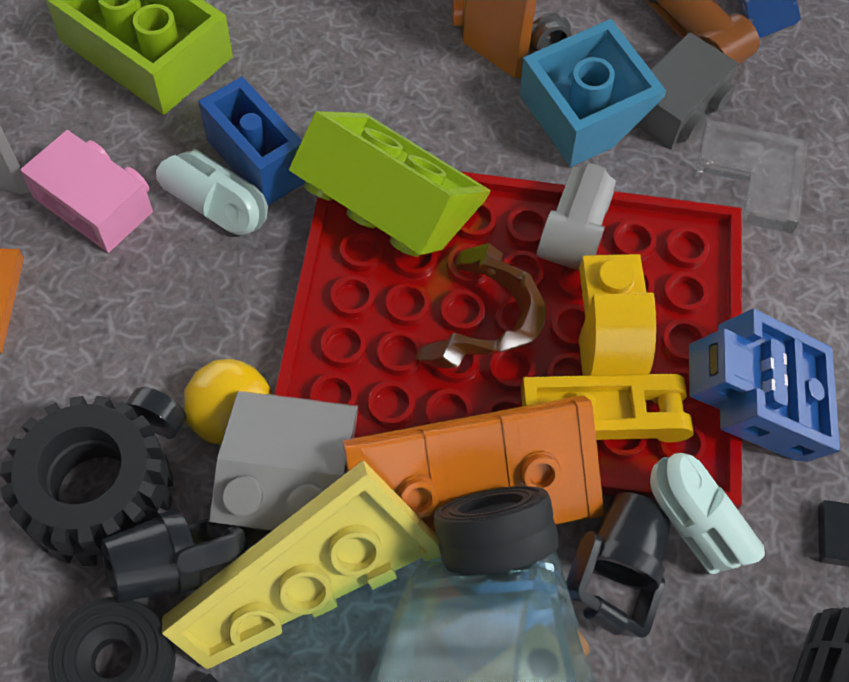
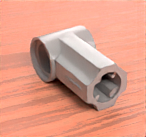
[536,163,616,271]

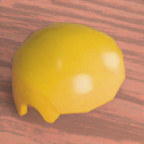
[183,358,272,445]

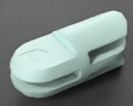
[156,149,268,235]
[650,453,765,575]

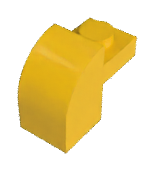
[578,254,656,376]

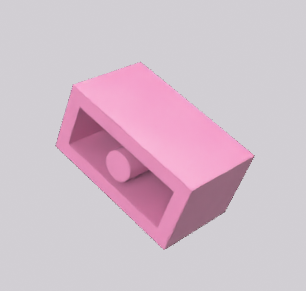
[20,130,153,253]

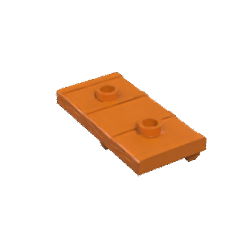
[342,395,604,533]

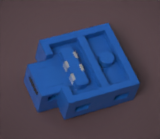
[689,308,840,462]

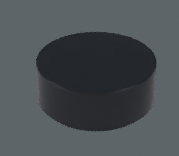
[126,387,186,439]

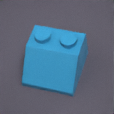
[520,19,666,168]

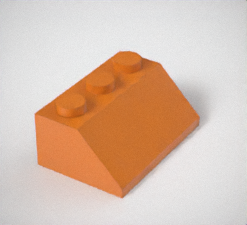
[451,0,537,78]

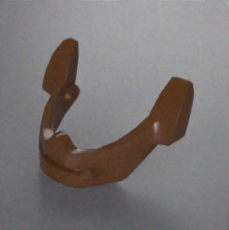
[415,243,546,368]

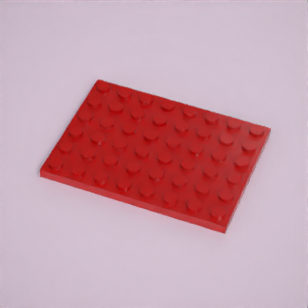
[274,171,742,510]

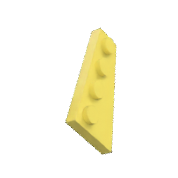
[162,460,441,670]

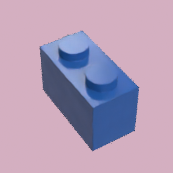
[198,76,305,206]

